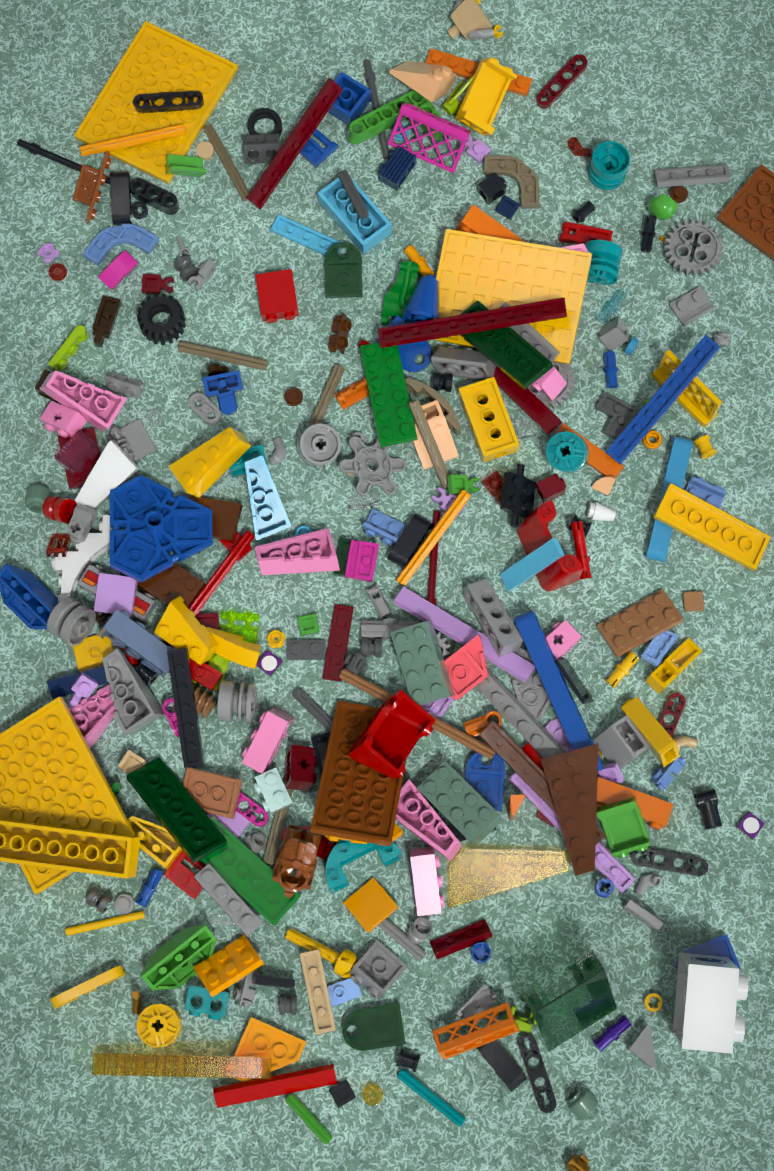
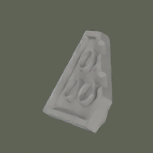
[509,648,565,723]

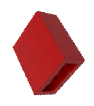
[255,269,299,323]

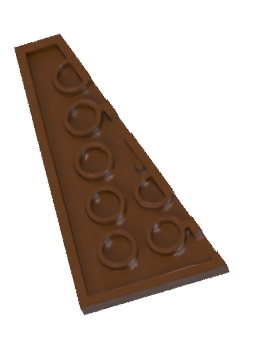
[541,743,598,876]

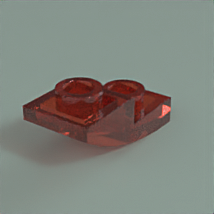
[481,470,506,512]

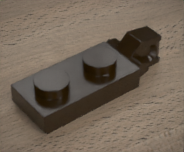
[92,295,122,348]

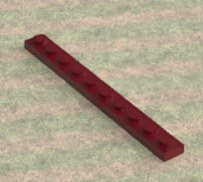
[378,297,567,348]

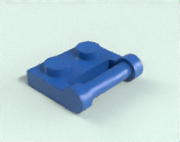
[299,129,339,168]

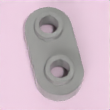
[189,393,221,425]

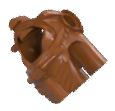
[272,825,322,898]

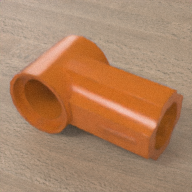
[463,711,503,738]

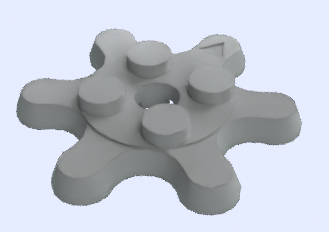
[339,436,407,496]

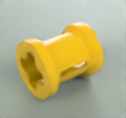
[693,435,717,460]

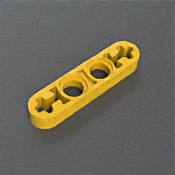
[50,965,126,1009]

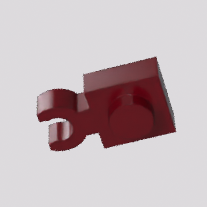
[142,274,175,295]

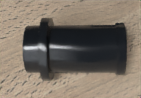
[572,201,595,223]

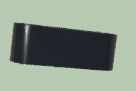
[110,172,132,225]
[129,178,179,215]
[387,514,433,569]
[476,1040,527,1092]

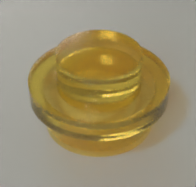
[363,1085,383,1106]

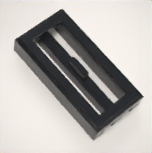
[252,976,295,988]

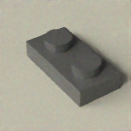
[287,640,326,660]

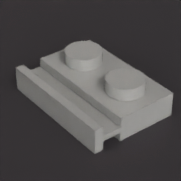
[669,286,715,327]
[623,899,664,932]

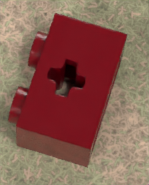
[285,744,317,791]

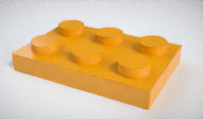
[193,935,264,997]

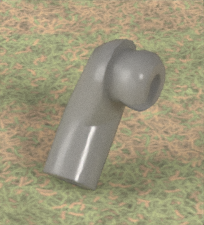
[269,437,287,465]

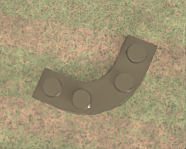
[484,155,540,209]

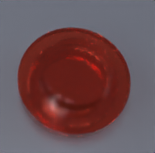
[49,263,67,281]

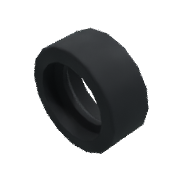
[248,108,282,136]

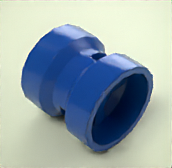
[471,942,491,963]

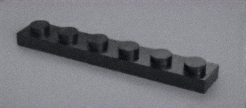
[167,648,205,768]

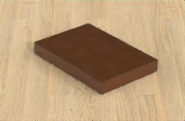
[188,496,243,542]

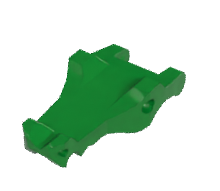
[381,261,420,325]

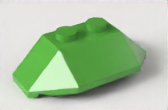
[140,924,217,991]

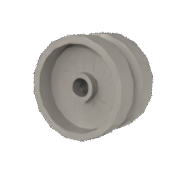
[296,423,341,467]
[47,597,96,647]

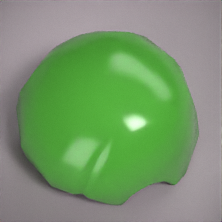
[648,194,678,220]

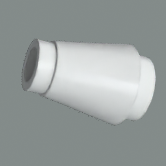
[586,502,616,522]

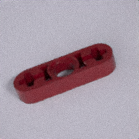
[659,693,686,737]

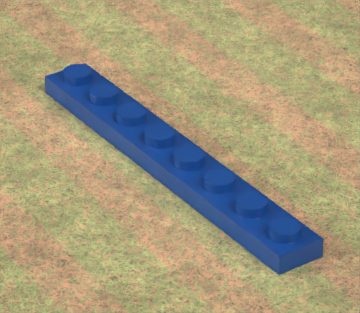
[606,334,721,464]

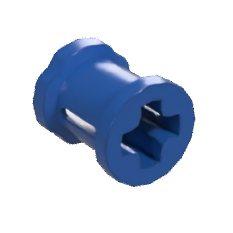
[595,878,614,898]

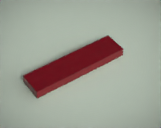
[322,604,354,682]

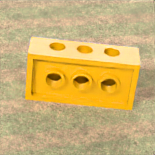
[458,377,520,463]

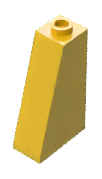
[621,697,680,767]

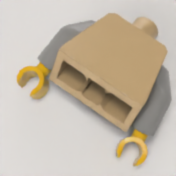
[447,0,504,40]

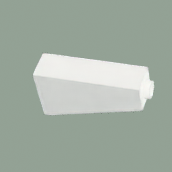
[74,440,140,510]

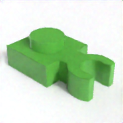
[447,474,480,495]

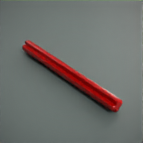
[188,530,254,617]

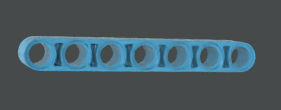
[646,436,693,562]

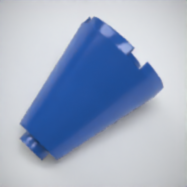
[402,275,439,323]

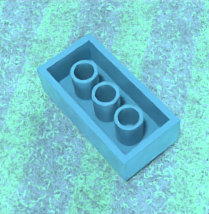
[317,177,392,255]

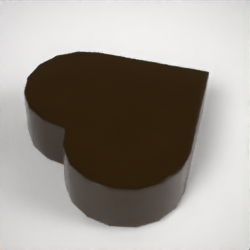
[207,364,229,377]

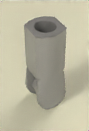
[365,583,392,619]

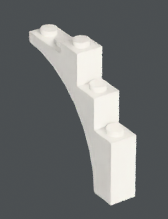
[52,515,126,603]

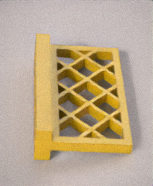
[651,350,722,428]

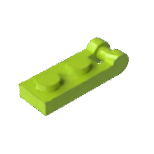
[48,325,88,372]

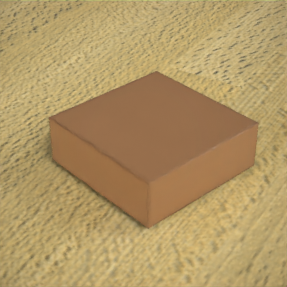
[683,591,704,612]

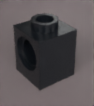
[478,173,507,205]

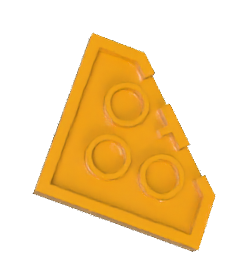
[226,1017,307,1082]

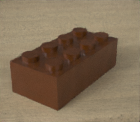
[120,563,205,608]

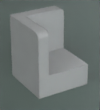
[599,317,630,350]

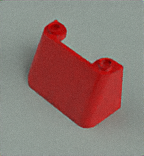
[517,500,583,592]
[347,689,436,779]

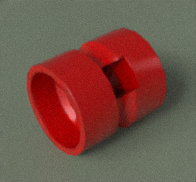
[42,495,77,523]

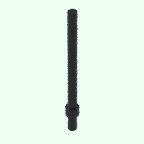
[17,139,110,185]

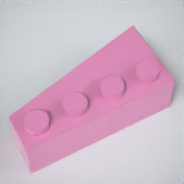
[255,528,340,575]
[396,779,462,862]

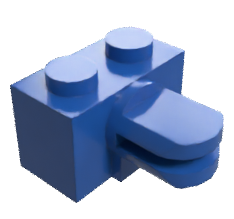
[202,370,245,415]

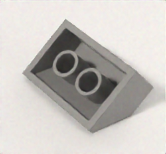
[431,346,496,380]

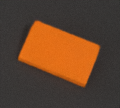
[508,795,525,820]

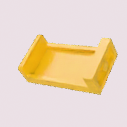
[455,57,517,136]

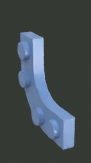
[83,224,159,266]

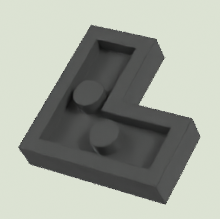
[596,392,639,440]

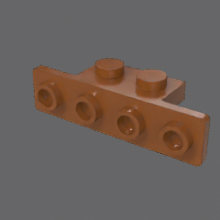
[72,151,112,224]

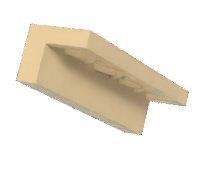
[300,949,336,1035]

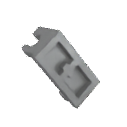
[456,984,498,1028]

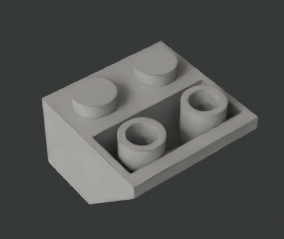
[593,715,650,769]

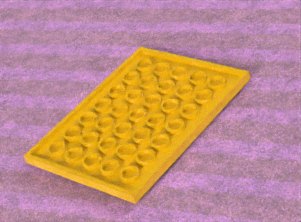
[74,21,239,184]
[0,697,135,895]

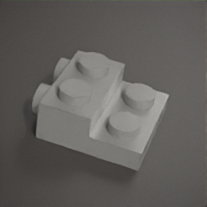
[349,940,408,999]

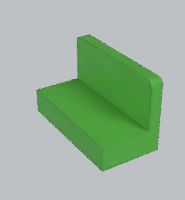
[166,154,206,177]

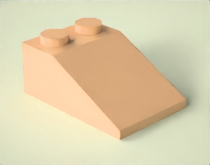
[389,61,457,102]

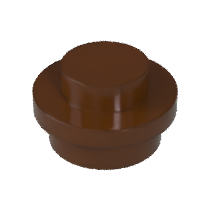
[669,186,688,203]
[284,388,303,406]

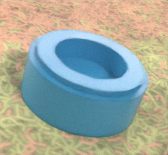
[624,336,639,355]

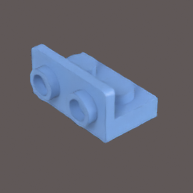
[685,476,727,509]
[362,509,407,546]

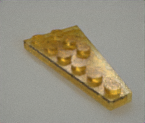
[448,848,569,909]

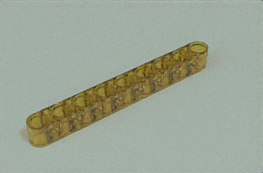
[92,1054,271,1079]

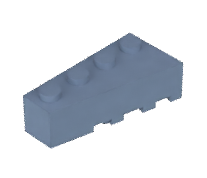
[98,610,175,677]

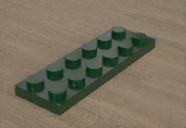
[460,301,553,390]
[126,757,227,864]

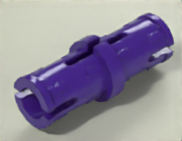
[593,1015,632,1052]

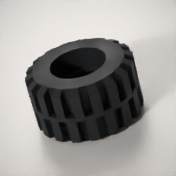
[137,294,186,345]

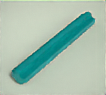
[397,1069,466,1127]

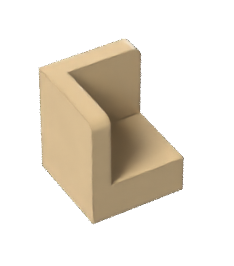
[118,750,148,774]

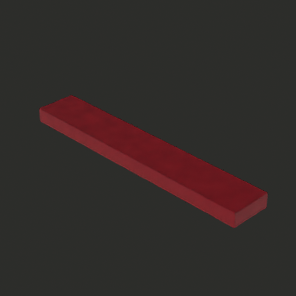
[493,366,562,435]

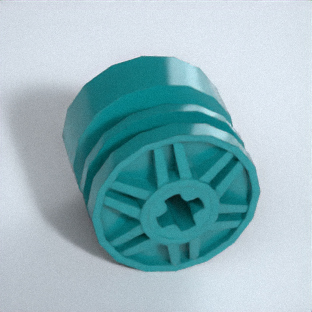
[588,141,630,190]
[585,240,623,285]
[546,431,589,473]

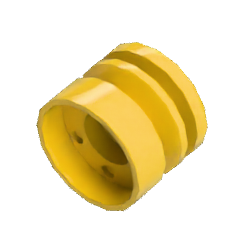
[137,1004,182,1048]

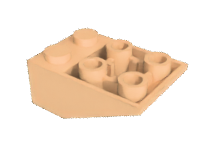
[411,400,459,470]

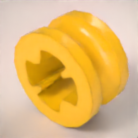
[644,993,663,1012]

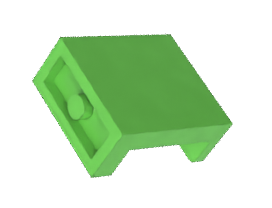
[596,796,651,858]

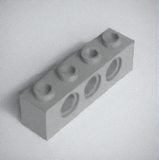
[463,579,523,657]

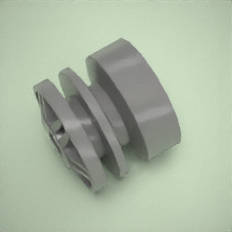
[217,680,257,724]

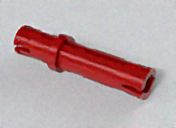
[570,521,592,580]

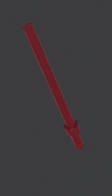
[425,511,441,606]

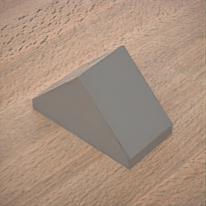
[627,1025,657,1068]

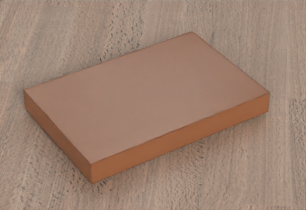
[183,767,243,819]

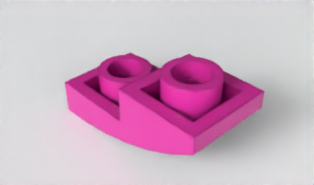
[98,250,139,290]

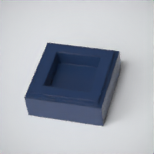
[495,195,520,220]

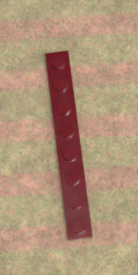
[246,78,342,210]

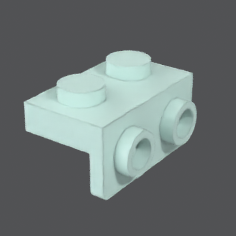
[253,768,293,815]

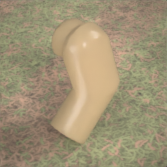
[673,735,698,751]

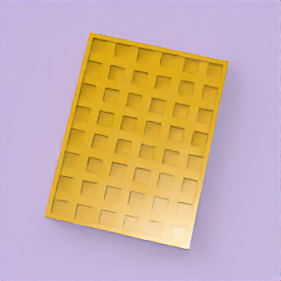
[433,229,592,365]

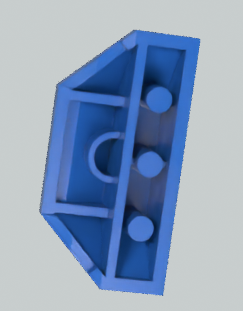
[0,563,58,630]

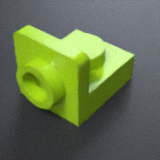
[504,1005,532,1033]

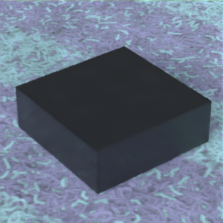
[329,1080,356,1108]

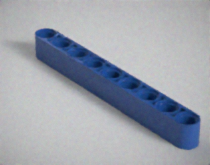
[514,610,604,772]

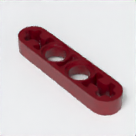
[536,54,588,109]

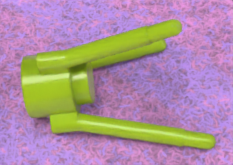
[441,76,474,116]

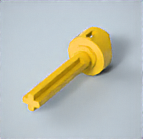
[285,928,357,978]

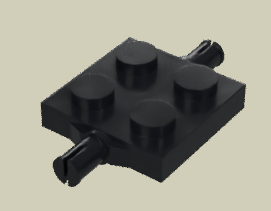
[500,464,536,528]

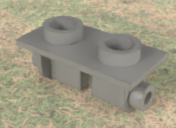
[105,372,145,399]
[233,968,260,1008]

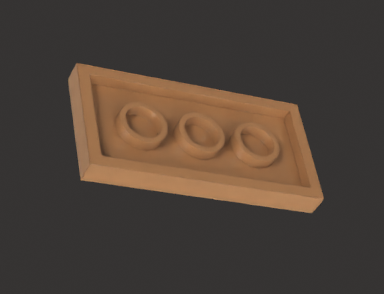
[597,589,683,658]

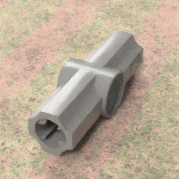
[361,618,419,641]

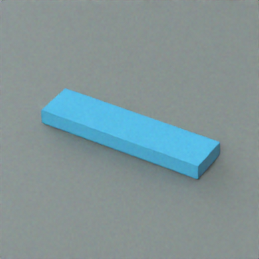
[270,214,342,256]
[500,538,564,591]

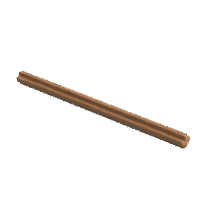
[339,669,496,759]

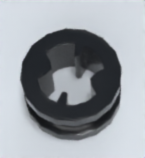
[131,201,148,219]

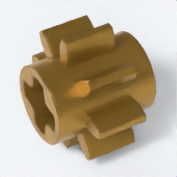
[565,1154,591,1171]

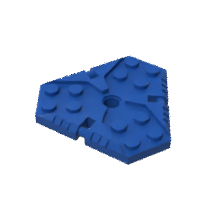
[110,475,213,583]

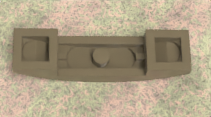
[405,378,460,436]

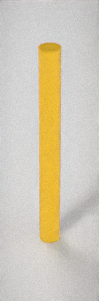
[65,910,145,936]

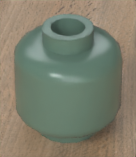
[25,484,51,513]
[567,1088,598,1120]

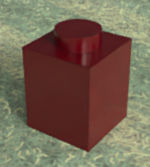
[536,473,566,503]

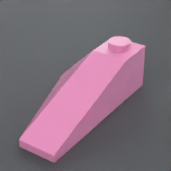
[68,684,115,749]

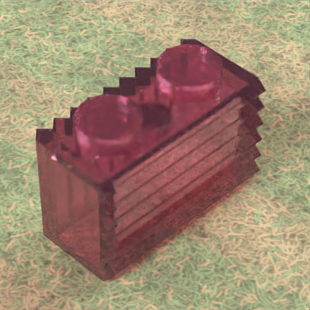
[54,429,99,476]

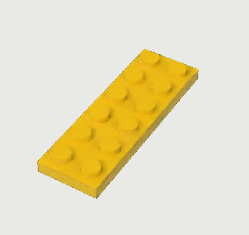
[653,483,771,571]

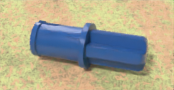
[603,351,618,388]
[135,868,164,908]

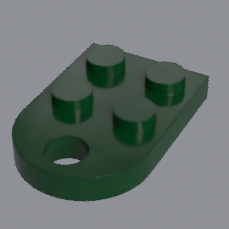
[325,242,363,298]
[342,1003,406,1051]

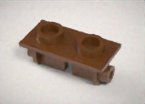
[328,313,352,354]

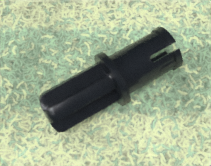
[641,215,657,253]

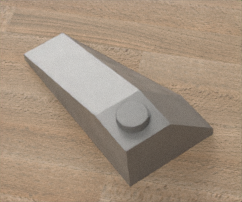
[102,648,165,735]

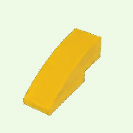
[206,627,261,669]
[646,638,702,694]

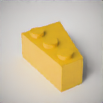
[154,596,219,665]
[128,816,183,869]

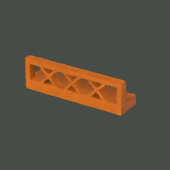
[432,1002,520,1060]

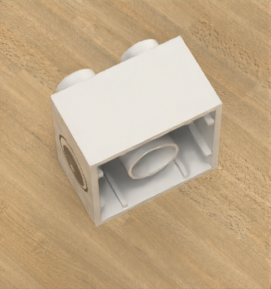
[673,953,748,1054]

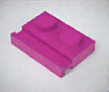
[345,539,379,582]

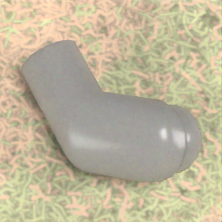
[634,873,662,897]

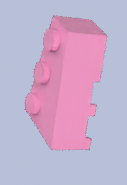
[242,707,296,774]

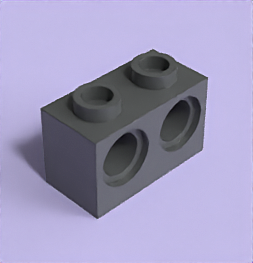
[243,134,280,164]

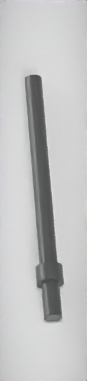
[363,59,390,159]

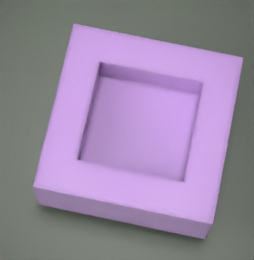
[598,763,624,784]

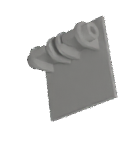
[107,419,157,462]

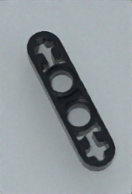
[133,91,204,113]
[631,849,709,877]
[518,1034,557,1113]

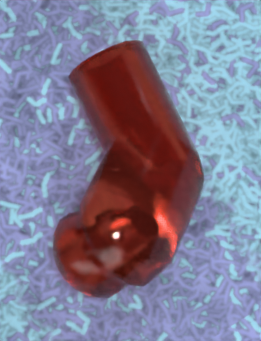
[568,137,592,158]

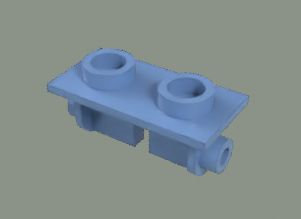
[649,753,686,791]

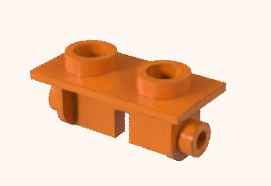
[334,377,370,410]

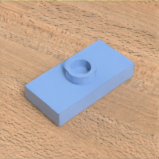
[641,630,678,668]
[327,978,362,1007]

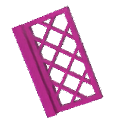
[388,102,472,173]

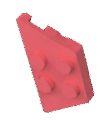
[445,634,489,700]

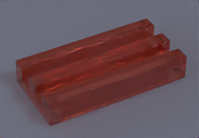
[46,534,71,557]

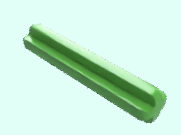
[285,1093,333,1144]

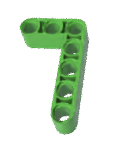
[347,90,443,144]

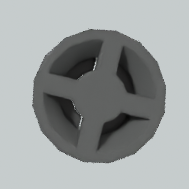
[279,994,297,1015]

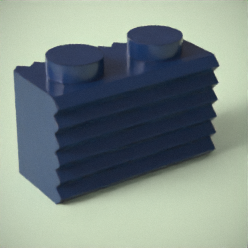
[378,146,417,191]

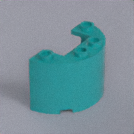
[326,840,403,894]

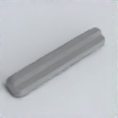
[378,919,426,961]

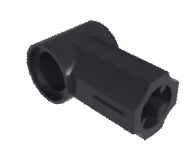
[694,788,722,830]

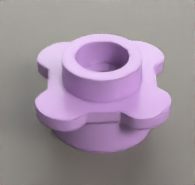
[37,243,60,264]

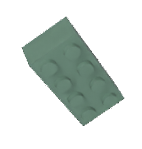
[390,620,455,706]
[417,761,503,847]

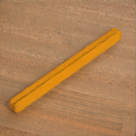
[80,123,186,157]
[396,490,471,586]

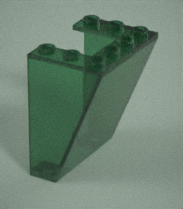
[516,950,617,1052]

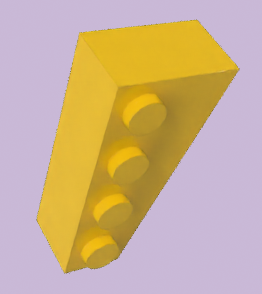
[168,427,251,498]

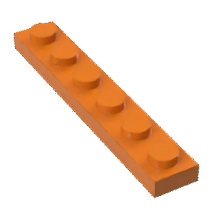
[425,48,532,97]

